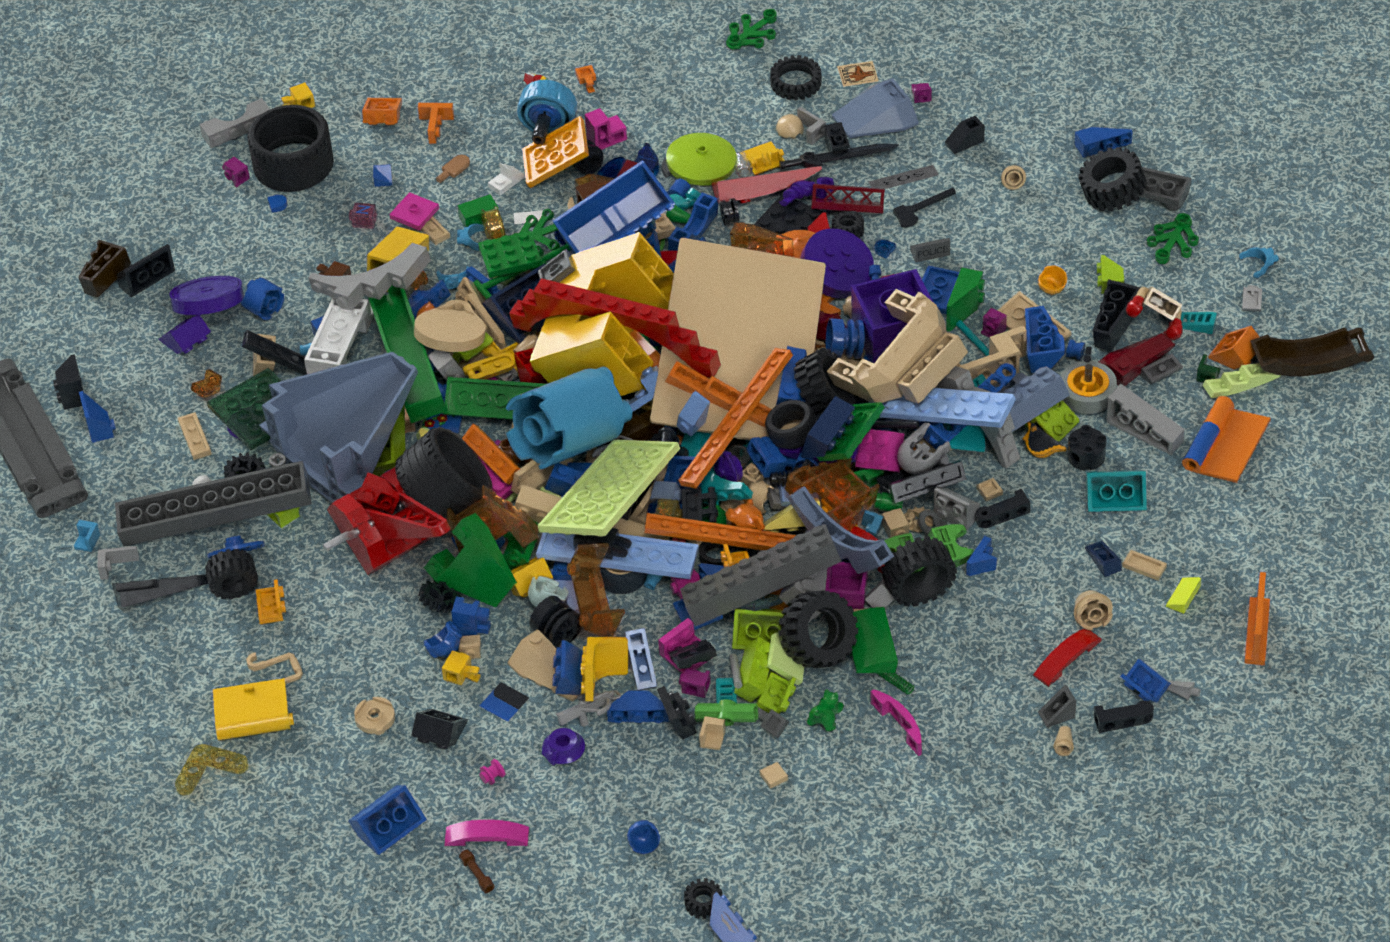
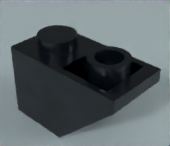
[945,116,985,154]
[824,122,850,152]

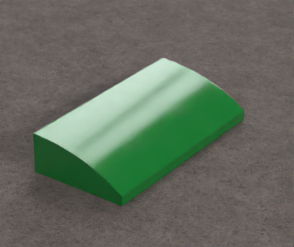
[851,607,898,673]

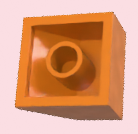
[1208,326,1260,369]

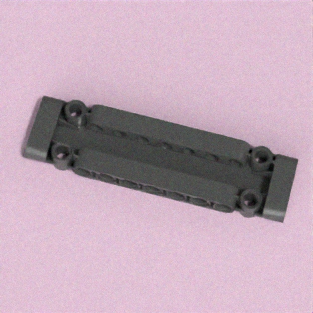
[0,358,88,518]

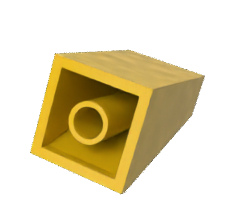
[367,226,429,292]

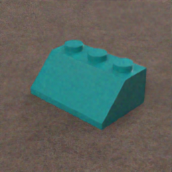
[1086,470,1147,512]

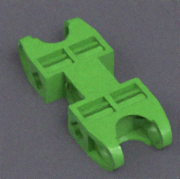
[884,524,974,574]

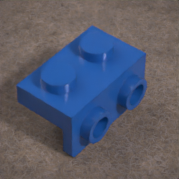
[1120,659,1171,703]

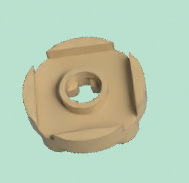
[354,697,395,735]

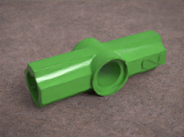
[695,699,759,726]

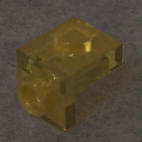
[655,499,683,518]

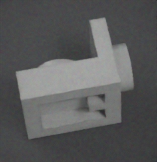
[1242,285,1262,312]

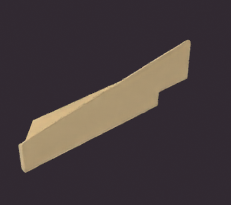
[457,277,508,350]

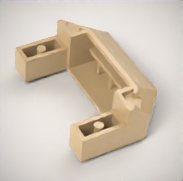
[827,289,946,403]

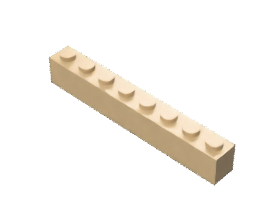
[513,485,669,540]

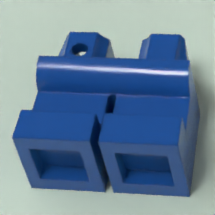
[452,596,491,636]

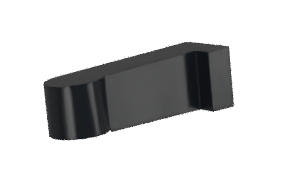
[976,489,1030,528]
[1093,700,1154,733]

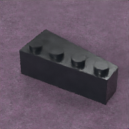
[1093,279,1143,351]

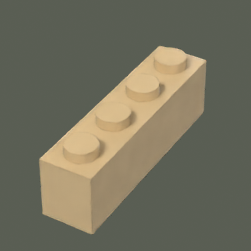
[897,332,968,404]

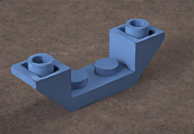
[625,365,659,412]

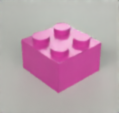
[855,430,904,472]

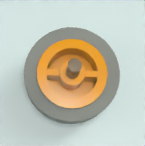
[1061,361,1117,414]

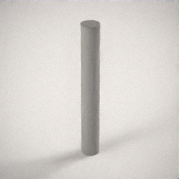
[729,653,742,688]

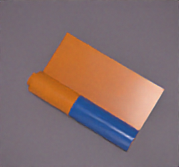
[1182,396,1271,483]

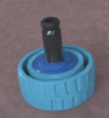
[517,80,577,144]

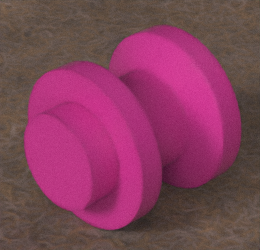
[479,759,506,785]

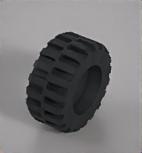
[778,590,858,668]

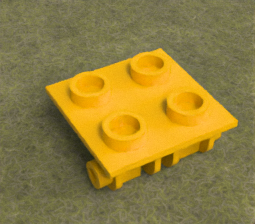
[739,141,785,175]

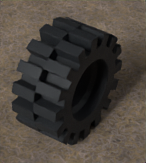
[832,211,864,239]
[684,878,722,919]

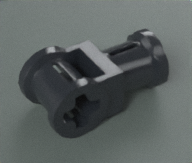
[658,427,689,456]

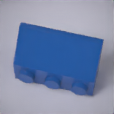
[348,785,427,855]

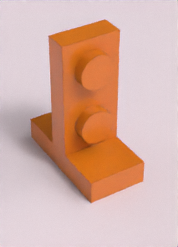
[418,103,454,144]

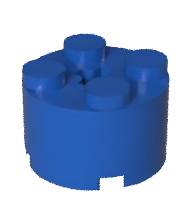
[241,278,285,320]

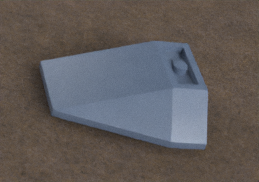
[832,78,919,138]

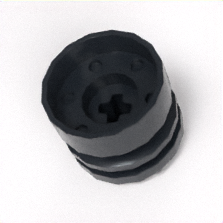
[529,596,583,648]

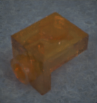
[191,369,222,398]

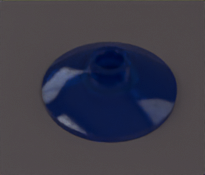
[596,157,626,183]

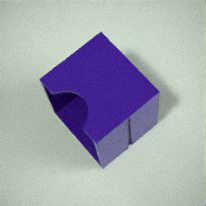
[851,269,933,363]

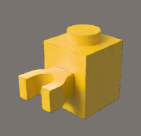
[281,82,315,108]
[442,650,481,685]

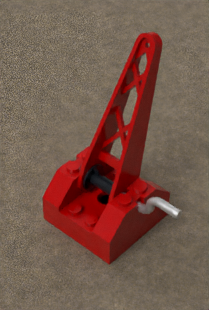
[323,467,451,575]

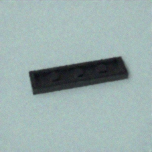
[242,330,307,375]

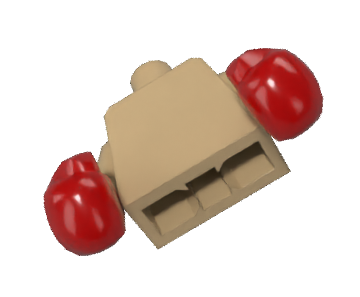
[1126,287,1183,341]

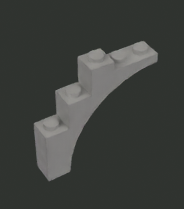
[308,243,431,310]
[935,366,1020,468]

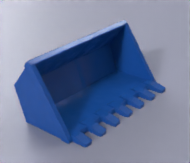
[553,160,676,254]

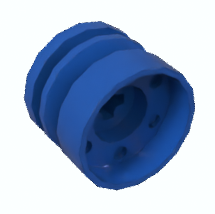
[825,318,865,359]

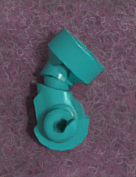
[669,188,701,210]

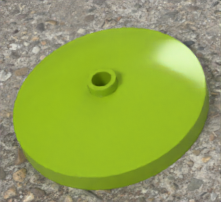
[666,133,737,186]

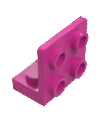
[658,618,712,673]

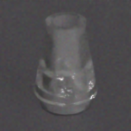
[735,151,753,178]

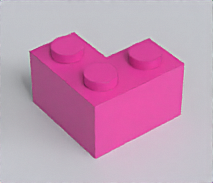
[584,108,627,150]

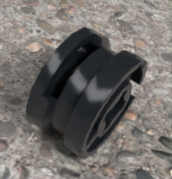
[720,198,739,225]

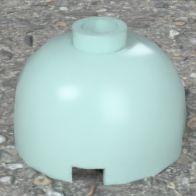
[528,576,569,608]

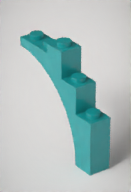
[681,431,753,508]

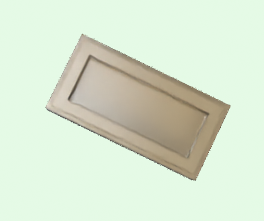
[1122,550,1167,581]

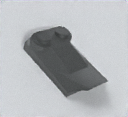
[1138,167,1191,210]

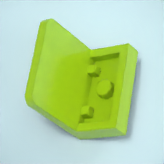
[1025,400,1079,442]

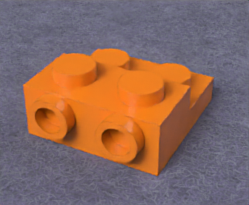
[362,98,402,125]

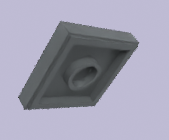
[538,249,575,282]

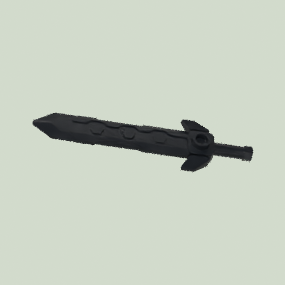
[779,143,899,170]

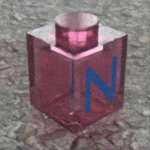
[349,203,377,229]

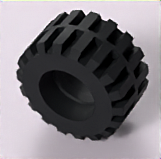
[205,549,258,599]

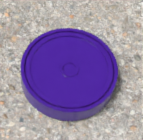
[800,229,874,299]
[169,276,244,315]

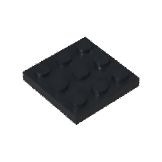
[753,194,827,240]

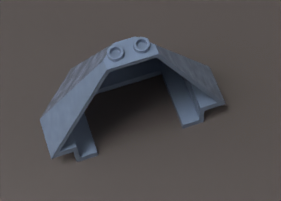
[259,352,418,503]

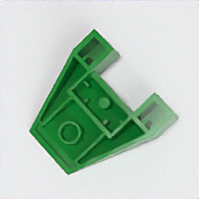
[423,513,517,608]

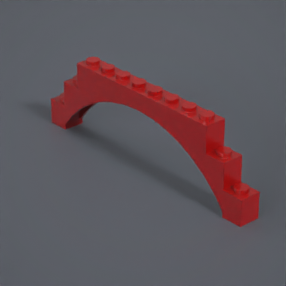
[509,278,721,378]

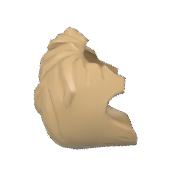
[749,480,774,513]

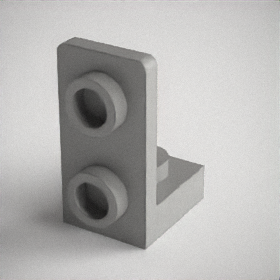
[797,107,826,145]
[98,546,139,580]

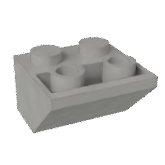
[934,488,980,530]

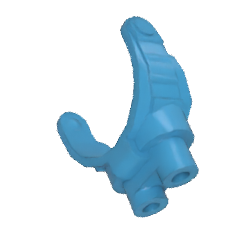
[457,224,489,251]
[1239,247,1279,278]
[436,266,469,289]

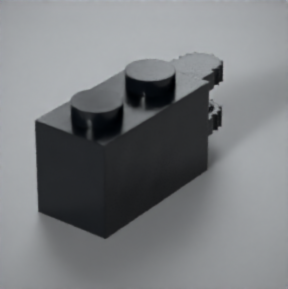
[573,528,632,559]

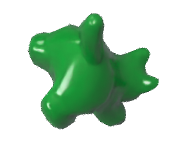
[806,689,844,732]

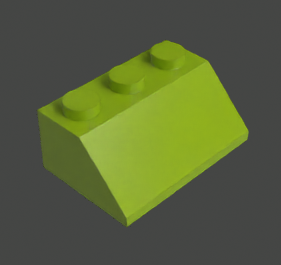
[732,607,784,650]

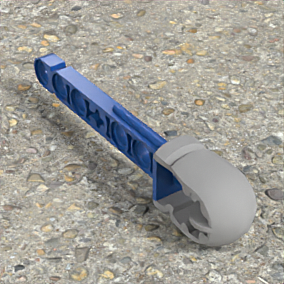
[897,363,1016,475]

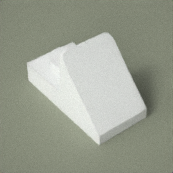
[488,163,525,195]

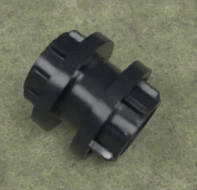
[572,139,604,175]

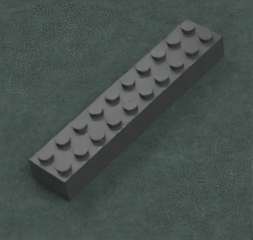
[115,461,312,546]

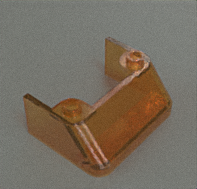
[567,543,625,637]

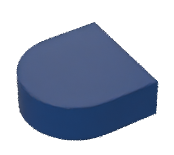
[267,195,287,213]

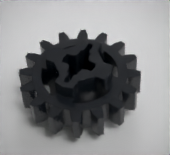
[224,452,265,478]
[418,580,462,613]

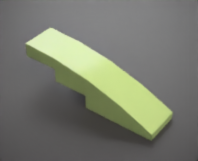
[1203,363,1281,398]

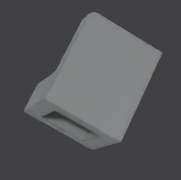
[865,579,894,608]

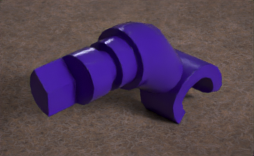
[779,177,834,206]

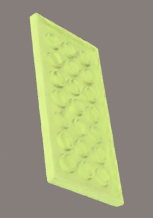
[537,440,680,537]

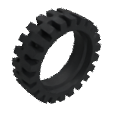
[770,55,822,100]

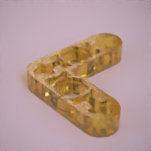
[175,744,249,796]

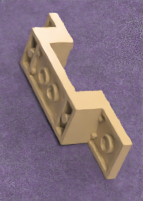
[957,326,1027,386]

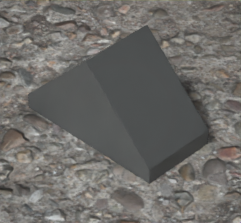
[1038,685,1076,727]

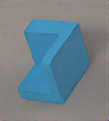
[74,520,100,552]

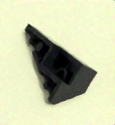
[112,574,208,608]

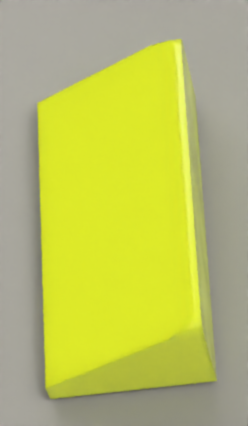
[1166,577,1201,614]

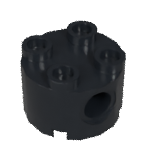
[1067,425,1107,471]

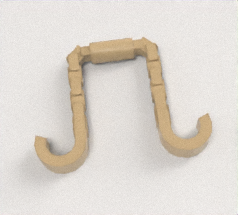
[246,652,303,684]

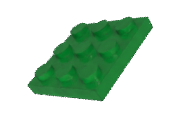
[478,231,542,278]

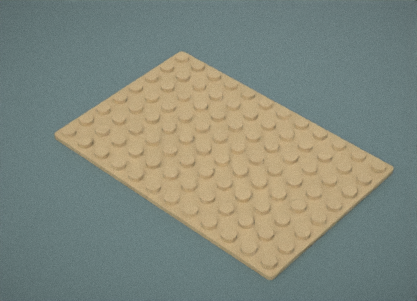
[650,238,826,440]

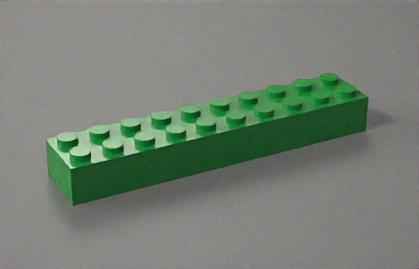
[368,285,447,424]

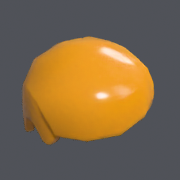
[1038,265,1067,295]

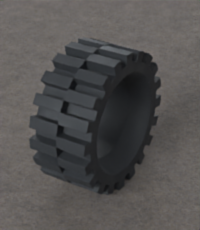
[1078,147,1147,211]
[794,348,857,415]
[881,536,957,607]

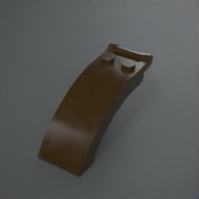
[1251,328,1374,376]

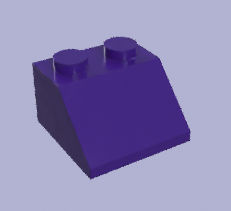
[158,315,211,354]

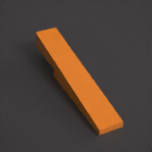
[665,361,772,428]

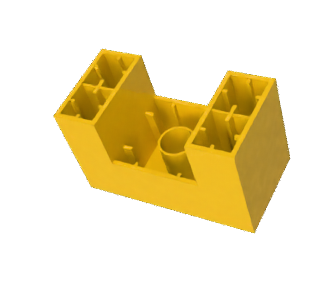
[530,232,674,396]

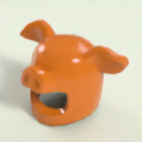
[725,498,765,531]

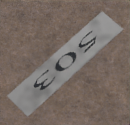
[869,165,939,189]

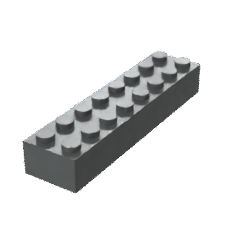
[680,524,842,627]

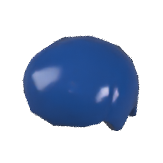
[627,820,660,854]

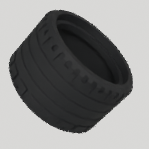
[247,105,334,192]
[395,428,492,527]

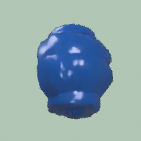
[424,621,463,658]

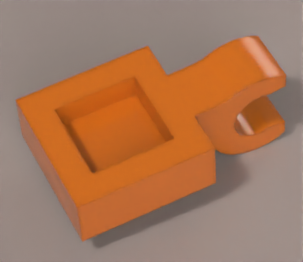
[575,65,596,93]

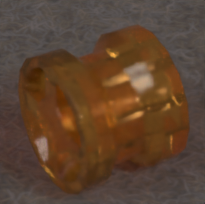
[410,271,429,290]

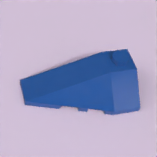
[1025,306,1065,373]

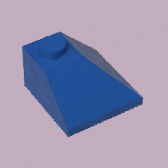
[79,391,116,443]

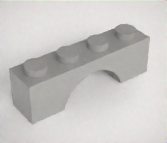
[200,98,270,148]

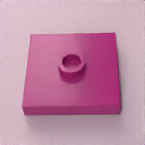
[389,192,439,231]

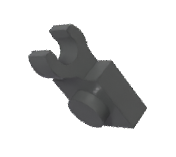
[758,707,789,738]

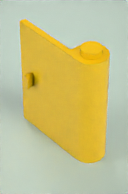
[213,678,294,741]

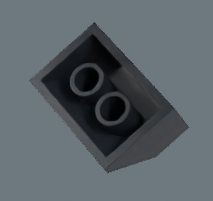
[116,244,175,298]

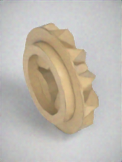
[904,506,933,532]

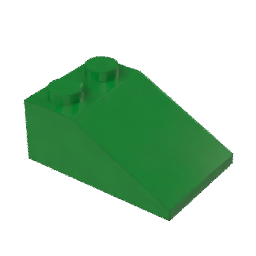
[946,267,985,332]

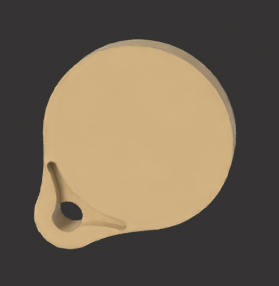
[414,300,486,352]

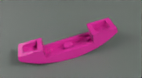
[870,689,922,756]
[445,820,529,846]

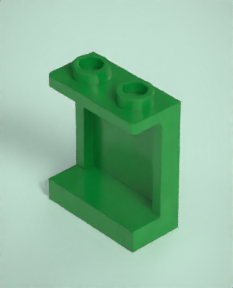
[501,516,540,570]

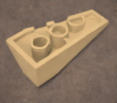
[508,629,582,702]

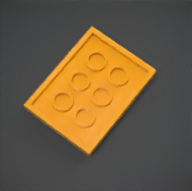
[522,116,589,188]

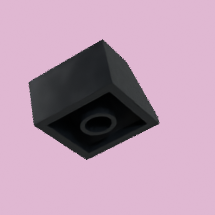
[53,354,84,410]
[411,709,468,749]

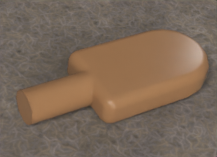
[436,155,470,183]

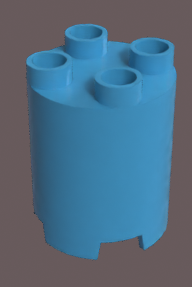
[506,366,632,469]

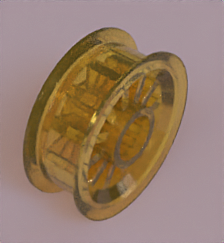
[481,206,506,240]

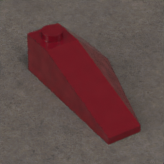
[1098,333,1175,386]

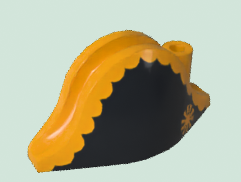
[1022,421,1067,458]

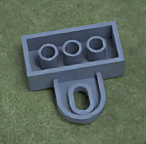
[994,366,1070,432]

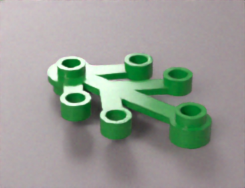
[726,9,777,49]
[512,208,560,256]
[1147,213,1199,264]

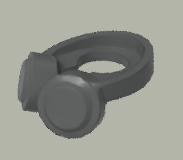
[917,510,948,535]

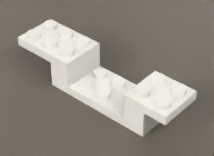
[304,298,374,374]

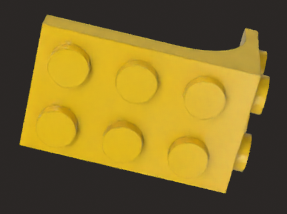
[581,637,628,701]

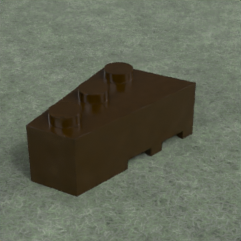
[78,240,132,297]

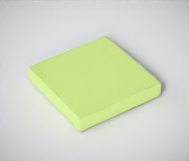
[767,633,804,685]

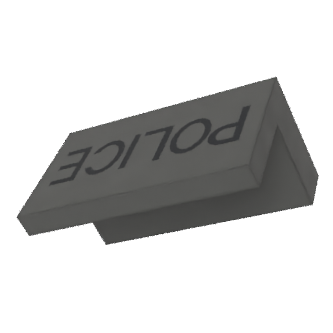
[910,238,950,263]

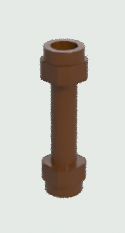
[459,850,495,893]

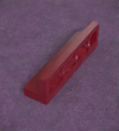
[811,184,885,213]

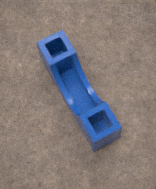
[668,192,718,251]

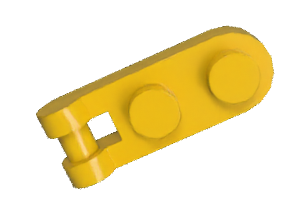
[463,352,515,380]

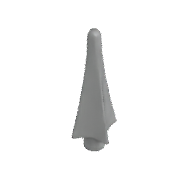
[1167,680,1201,700]

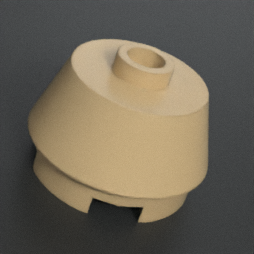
[1074,590,1113,630]

